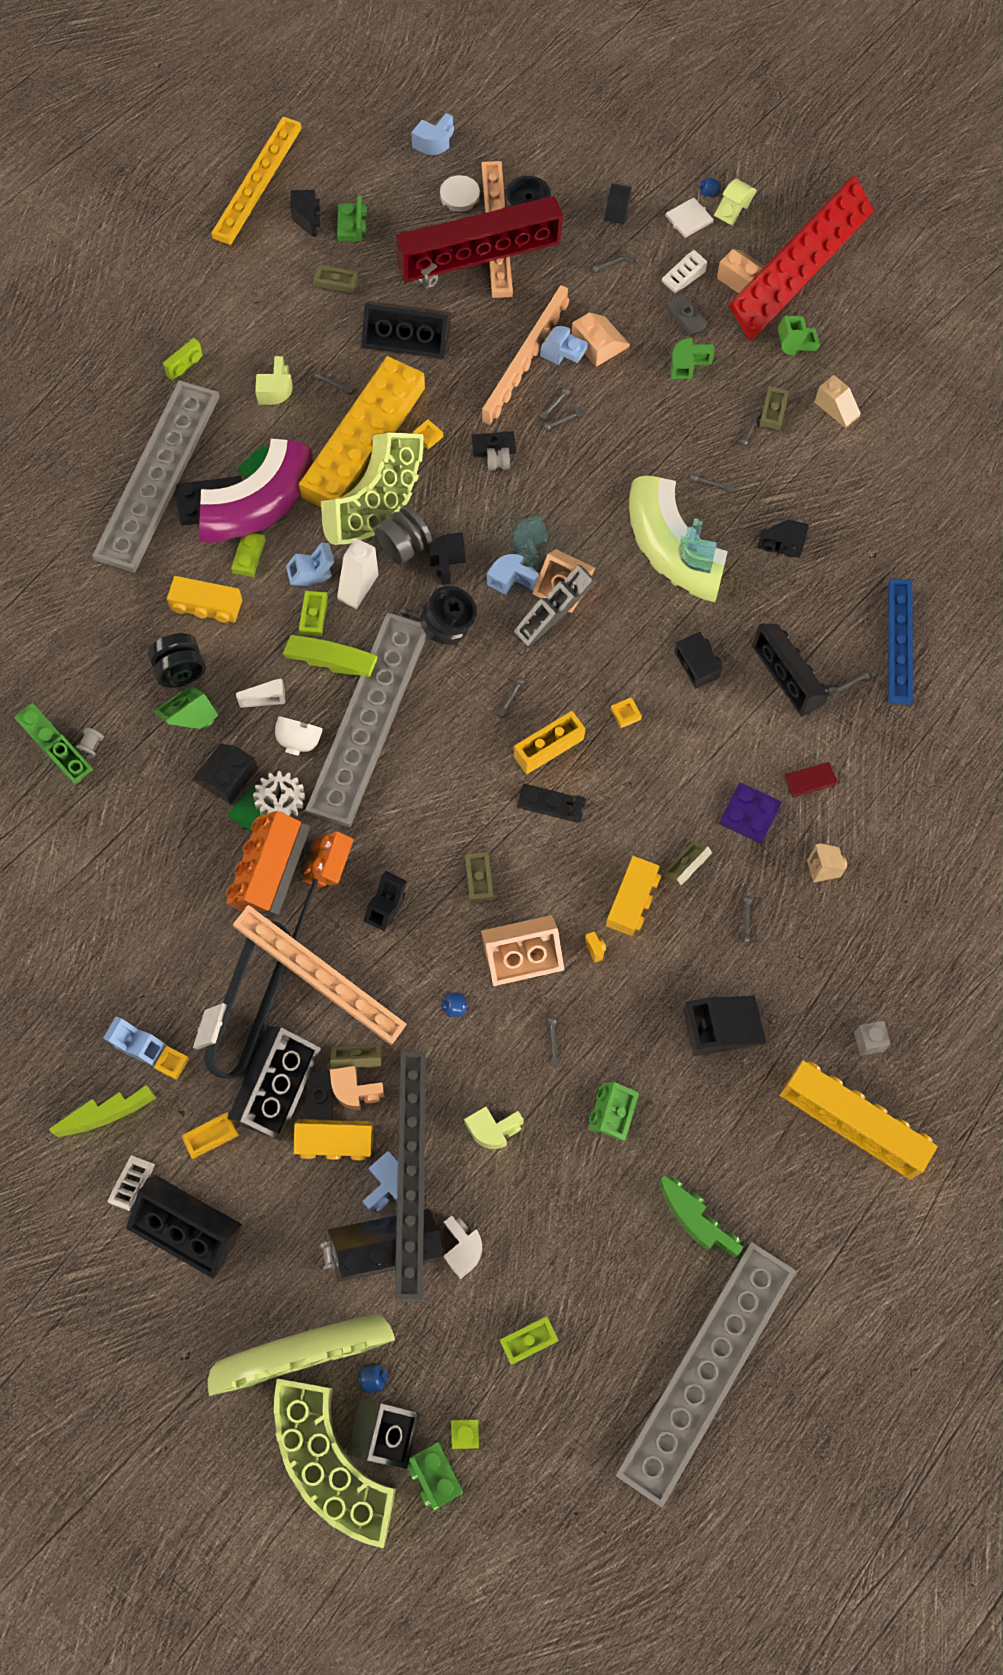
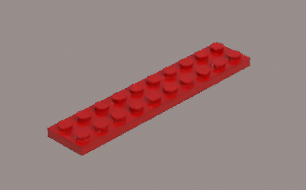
[728,176,874,340]

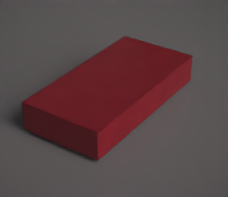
[784,762,837,798]

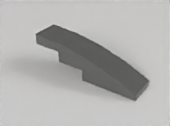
[514,565,596,647]

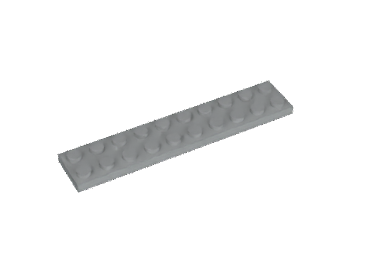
[92,380,219,573]
[305,612,427,828]
[615,1242,796,1508]

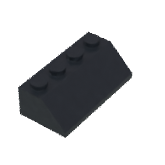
[361,301,451,358]
[752,623,829,717]
[227,1026,321,1141]
[126,1175,242,1279]
[328,1209,444,1282]

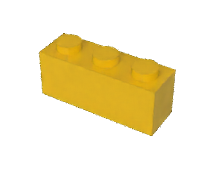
[167,576,242,623]
[514,711,585,775]
[606,856,662,937]
[294,1119,374,1160]

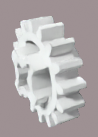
[253,771,305,816]

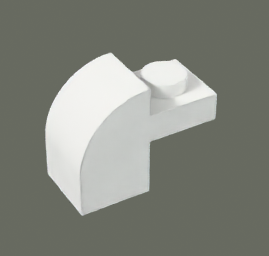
[444,1215,482,1279]

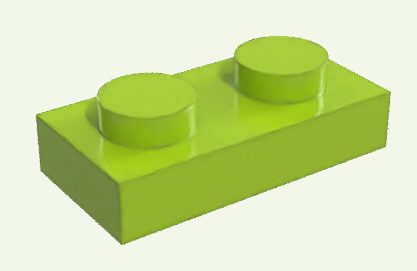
[163,338,203,381]
[231,533,266,577]
[299,591,328,637]
[500,1316,559,1365]

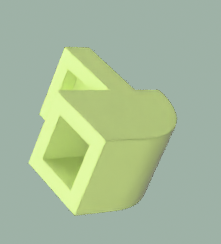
[714,178,757,226]
[255,356,293,405]
[464,1107,524,1149]

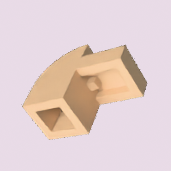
[330,1066,385,1111]

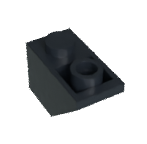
[290,190,321,237]
[757,519,809,558]

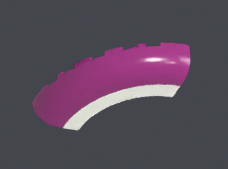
[199,439,313,543]

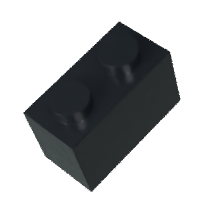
[674,632,723,689]

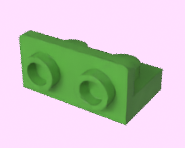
[337,195,367,242]
[588,1082,639,1141]
[407,1442,464,1510]

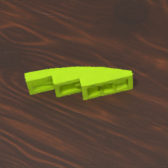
[283,635,378,677]
[49,1085,157,1137]

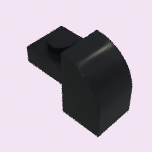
[604,183,633,224]
[430,532,466,585]
[363,871,407,932]

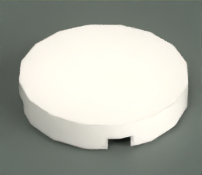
[440,175,480,212]

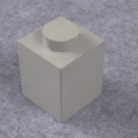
[854,1021,891,1056]

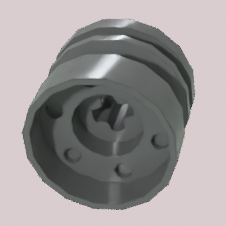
[374,505,432,565]

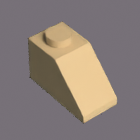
[815,375,861,428]
[807,843,847,882]

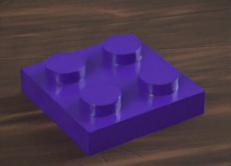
[719,782,782,844]

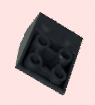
[683,996,766,1056]

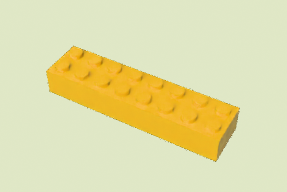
[299,356,425,507]

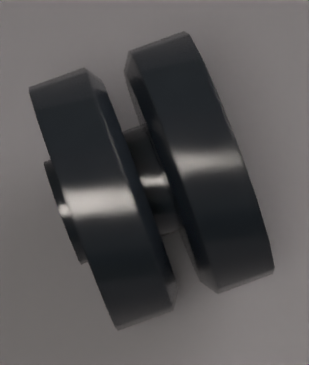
[506,176,551,207]
[420,586,477,645]
[148,633,206,688]

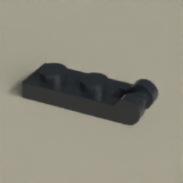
[517,783,586,822]

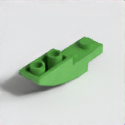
[14,703,93,784]
[659,1175,744,1258]

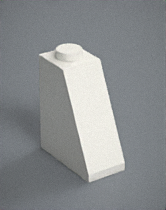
[337,538,379,609]

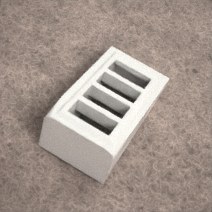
[662,250,707,294]
[236,679,285,708]
[107,1155,155,1212]

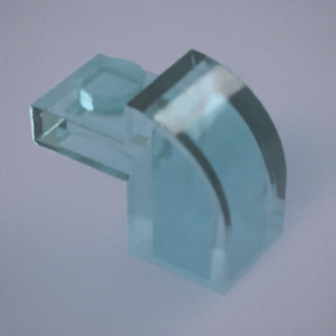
[513,514,548,569]
[678,518,717,573]

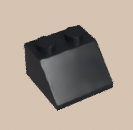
[192,744,258,805]
[347,1399,420,1469]

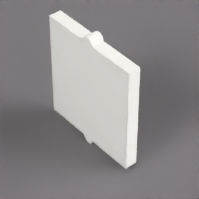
[665,198,714,238]
[193,1003,227,1050]

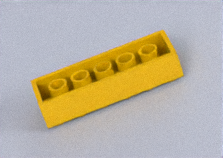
[779,1060,938,1180]

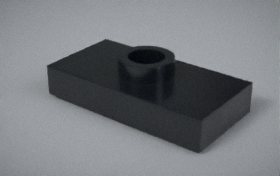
[471,431,516,457]
[307,1071,333,1120]

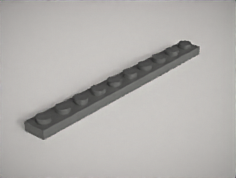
[395,1051,426,1303]

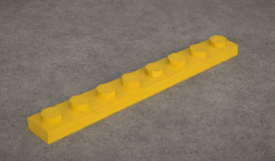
[211,117,302,245]

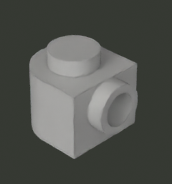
[414,263,438,289]

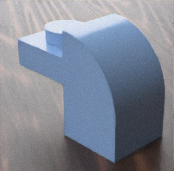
[411,113,454,155]
[540,326,588,365]
[286,543,334,586]
[487,554,539,595]
[103,1017,166,1066]
[362,1151,398,1212]

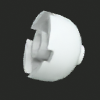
[275,716,323,756]

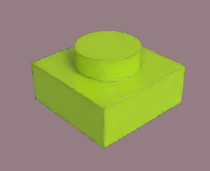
[451,1420,479,1449]

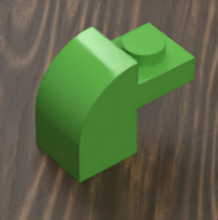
[778,316,820,356]
[670,338,714,379]

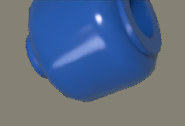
[699,177,721,198]
[441,993,467,1017]
[359,1364,387,1393]

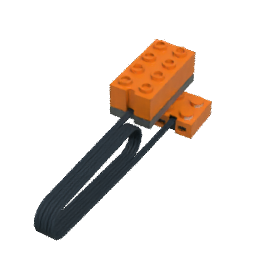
[204,811,354,1078]

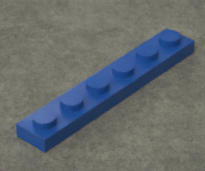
[888,579,913,705]

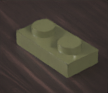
[313,264,359,294]
[759,386,790,430]
[662,841,712,885]
[465,852,494,902]
[330,1044,382,1068]

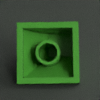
[153,685,219,729]

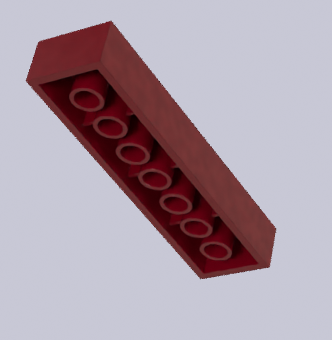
[396,196,563,283]

